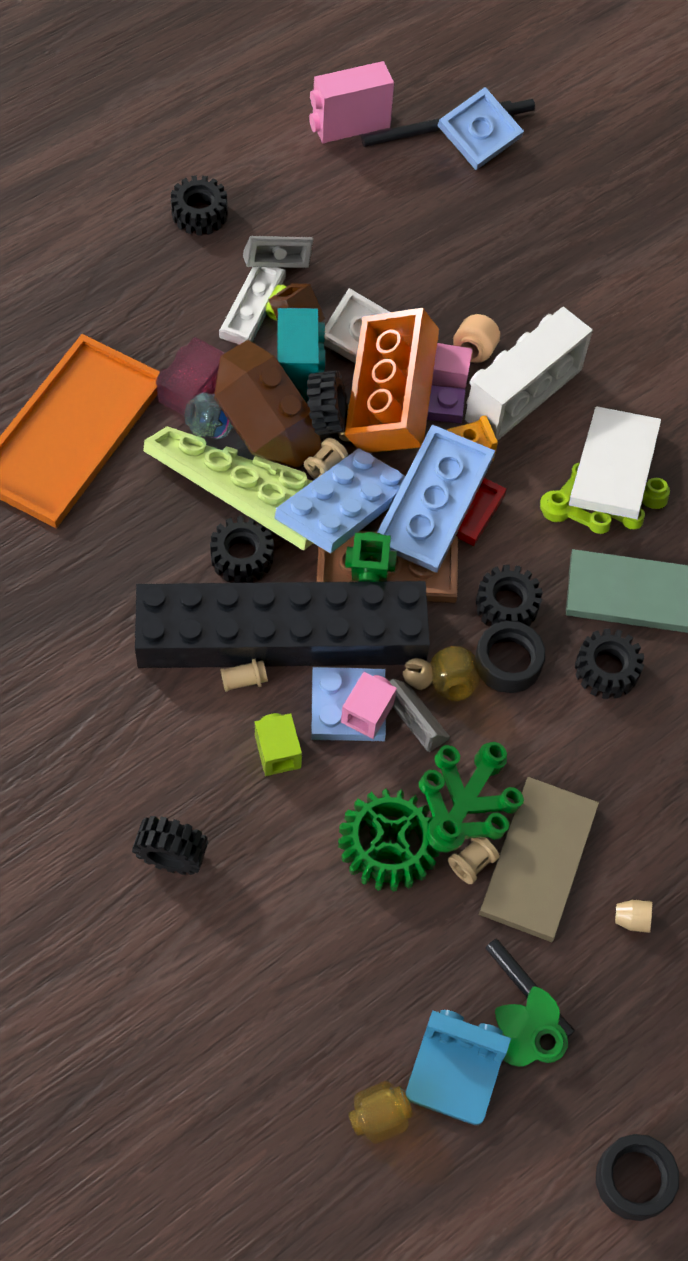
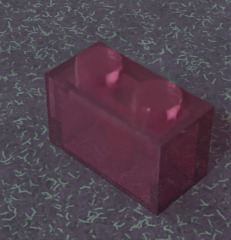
[156,337,224,420]

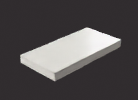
[569,406,661,520]

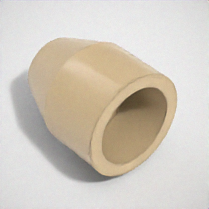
[615,900,652,933]

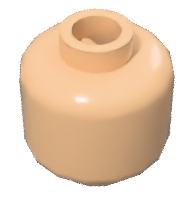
[453,314,500,363]

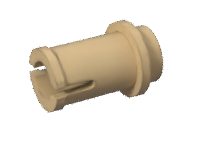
[220,659,268,692]

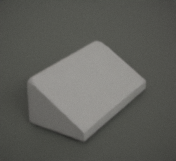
[243,236,313,268]
[389,679,450,752]

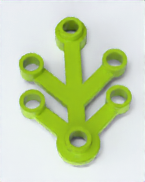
[540,463,670,534]

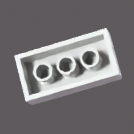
[465,307,593,441]

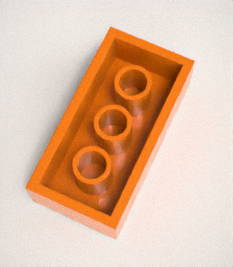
[344,308,439,453]

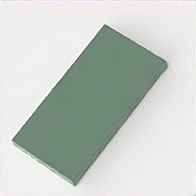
[565,549,688,633]

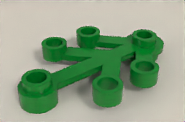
[418,742,524,852]

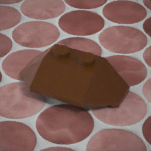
[214,340,322,469]

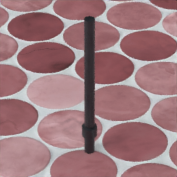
[361,99,535,147]

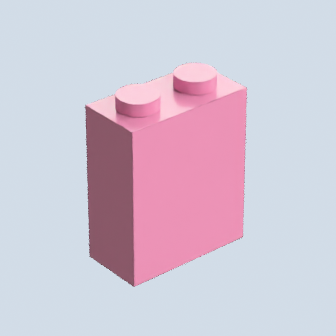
[309,61,394,144]

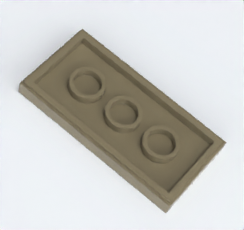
[479,777,599,942]

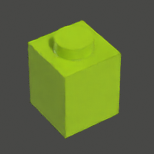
[255,713,302,776]

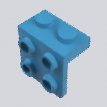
[405,1010,511,1125]

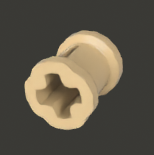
[304,438,348,479]
[448,837,500,884]

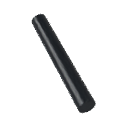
[485,938,575,1038]

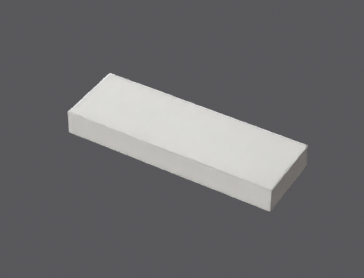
[219,267,286,345]

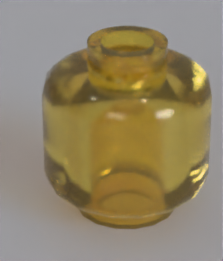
[430,646,480,701]
[349,1081,413,1144]

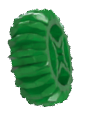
[338,788,440,892]

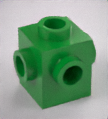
[345,532,397,582]

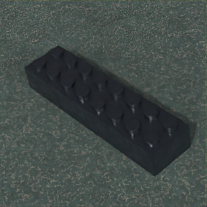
[135,581,430,668]

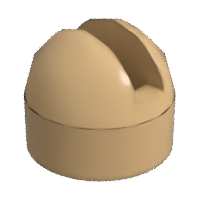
[403,658,435,690]

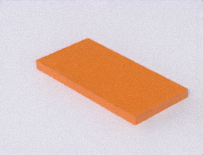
[0,334,166,529]

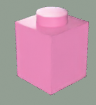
[432,343,472,389]
[341,672,397,739]

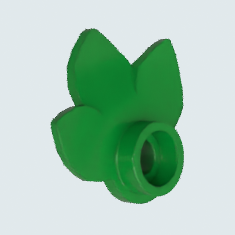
[495,986,568,1067]

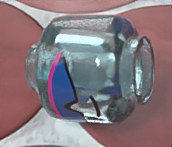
[185,392,234,440]

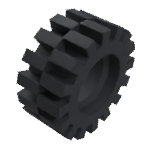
[171,175,228,235]
[307,370,348,435]
[210,516,274,583]
[476,564,543,627]
[575,628,644,699]
[132,816,209,875]

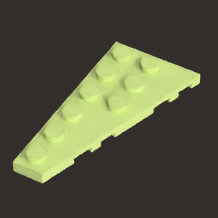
[143,426,314,551]

